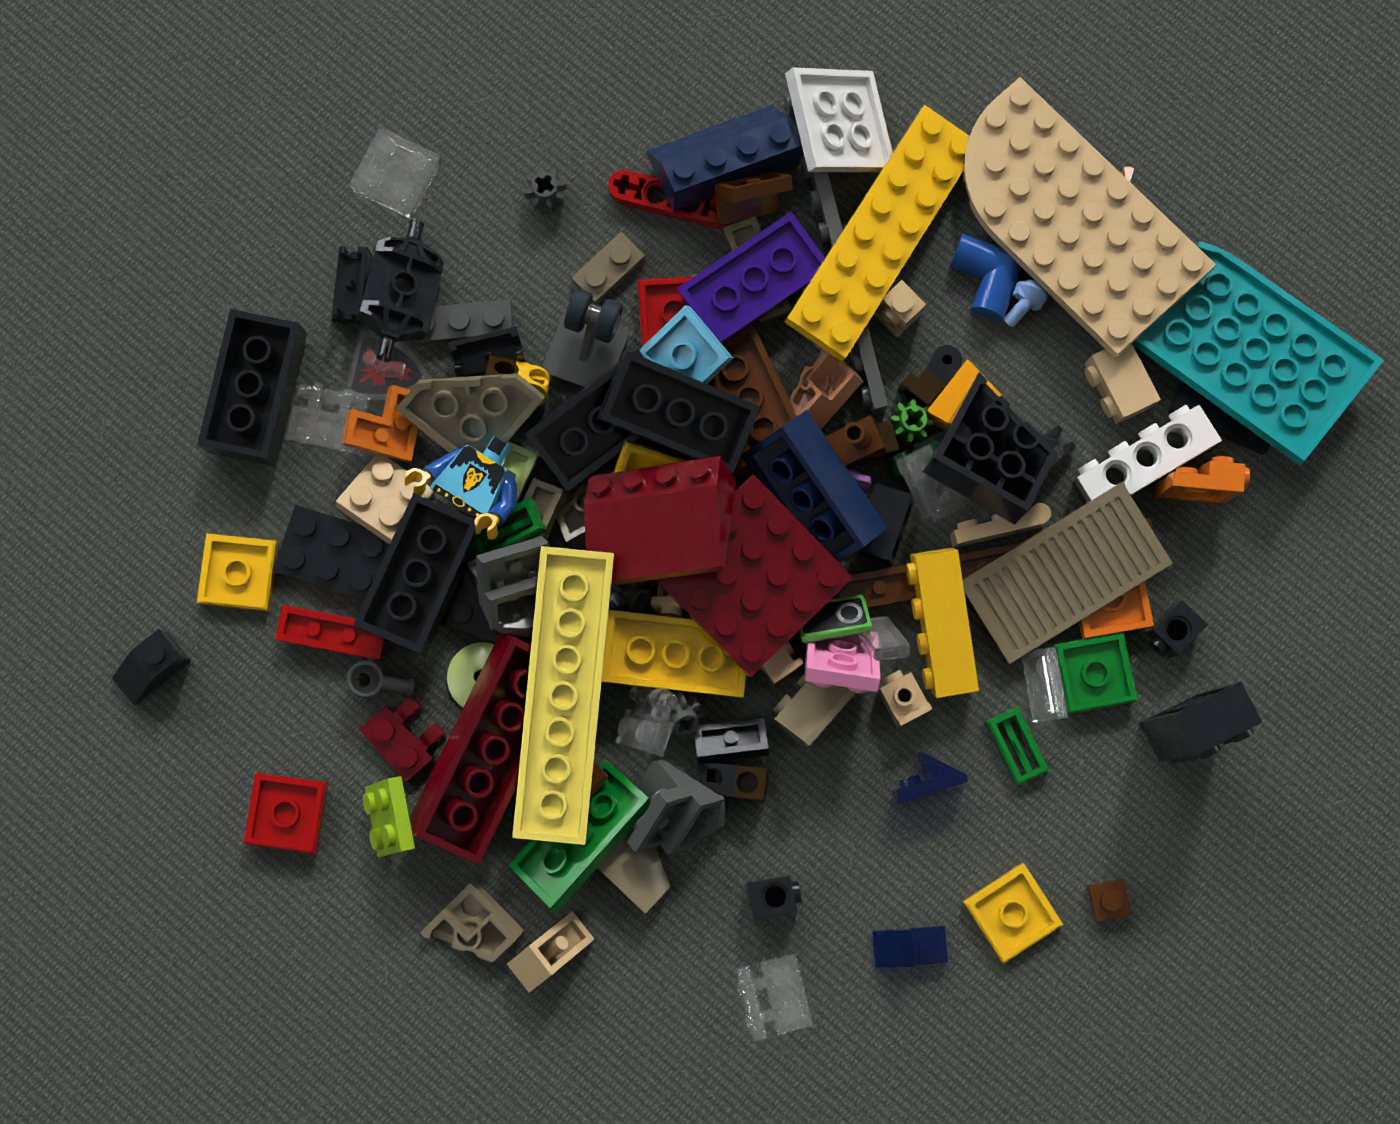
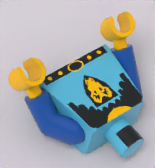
[404,436,517,540]

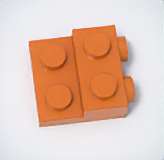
[1155,456,1250,504]

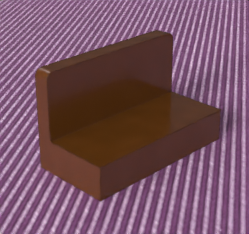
[714,170,793,225]

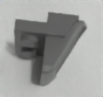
[467,536,549,637]
[627,760,725,855]

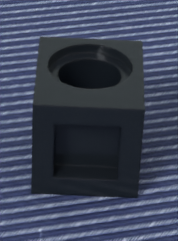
[1145,600,1208,658]
[746,875,802,920]

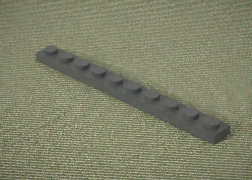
[784,92,888,416]

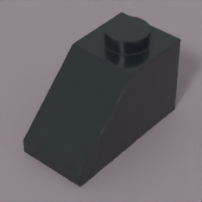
[112,629,191,705]

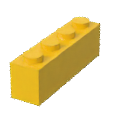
[906,547,979,698]

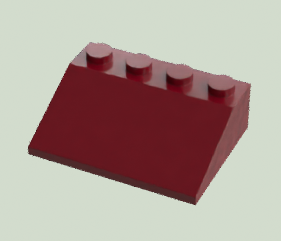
[584,456,736,585]

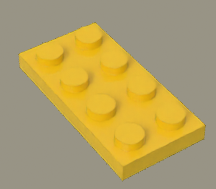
[602,610,746,698]

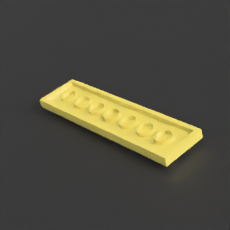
[512,546,614,845]

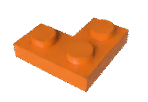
[341,385,418,463]

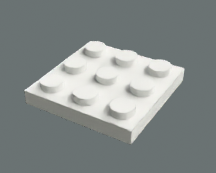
[785,67,893,172]

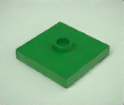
[1052,632,1138,715]

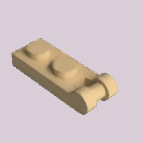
[950,503,1051,548]

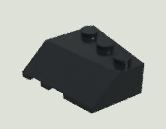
[922,372,1058,525]

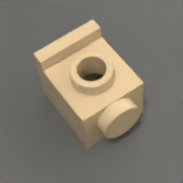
[873,280,926,338]
[761,642,804,686]
[878,670,932,728]

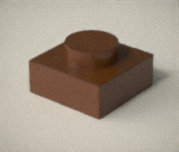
[1087,879,1132,922]

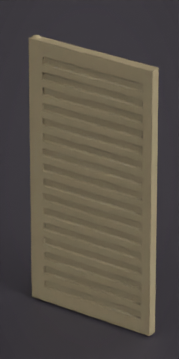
[963,482,1173,664]

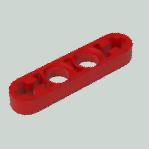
[608,170,736,230]

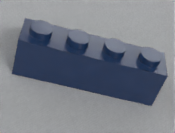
[646,105,802,211]
[741,410,888,562]

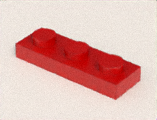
[275,605,386,661]

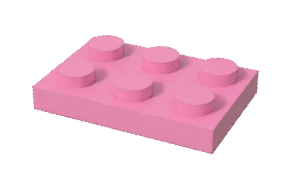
[805,634,880,693]

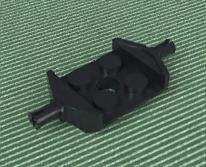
[356,219,444,362]

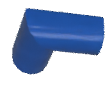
[949,233,1023,322]

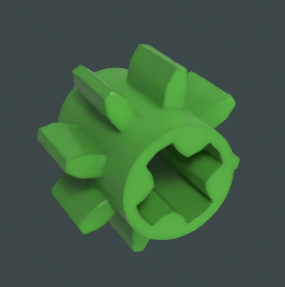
[888,399,934,445]

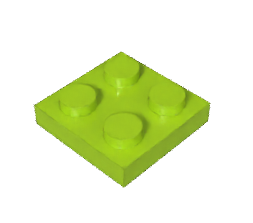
[363,776,415,858]

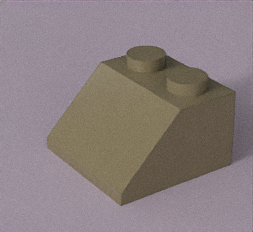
[773,674,856,749]

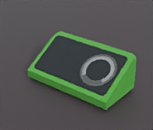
[798,595,873,643]

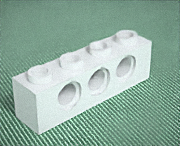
[1073,405,1222,503]

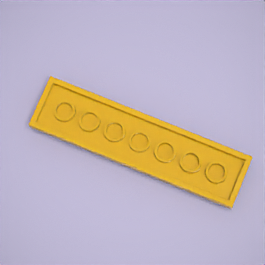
[784,105,969,361]

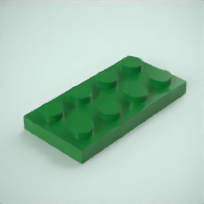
[509,759,650,913]

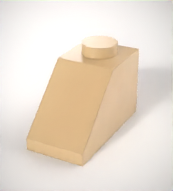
[507,911,594,993]

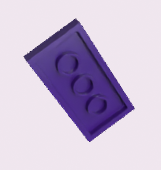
[677,212,825,344]

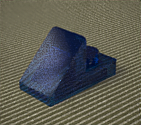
[892,751,969,804]
[872,925,948,967]

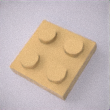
[335,454,435,545]

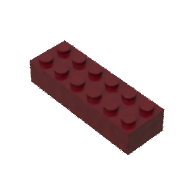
[409,633,531,864]

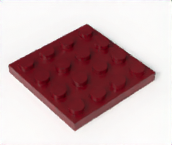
[655,474,853,678]

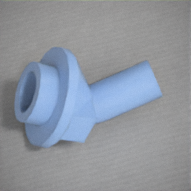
[1004,279,1047,327]

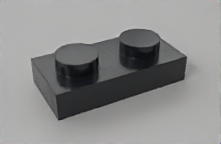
[694,717,769,764]

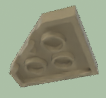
[396,373,545,453]

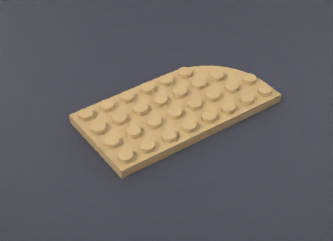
[963,77,1216,358]

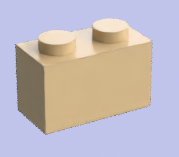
[1085,344,1161,424]

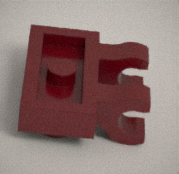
[359,696,447,783]

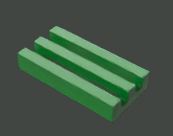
[476,497,547,554]
[985,706,1050,786]

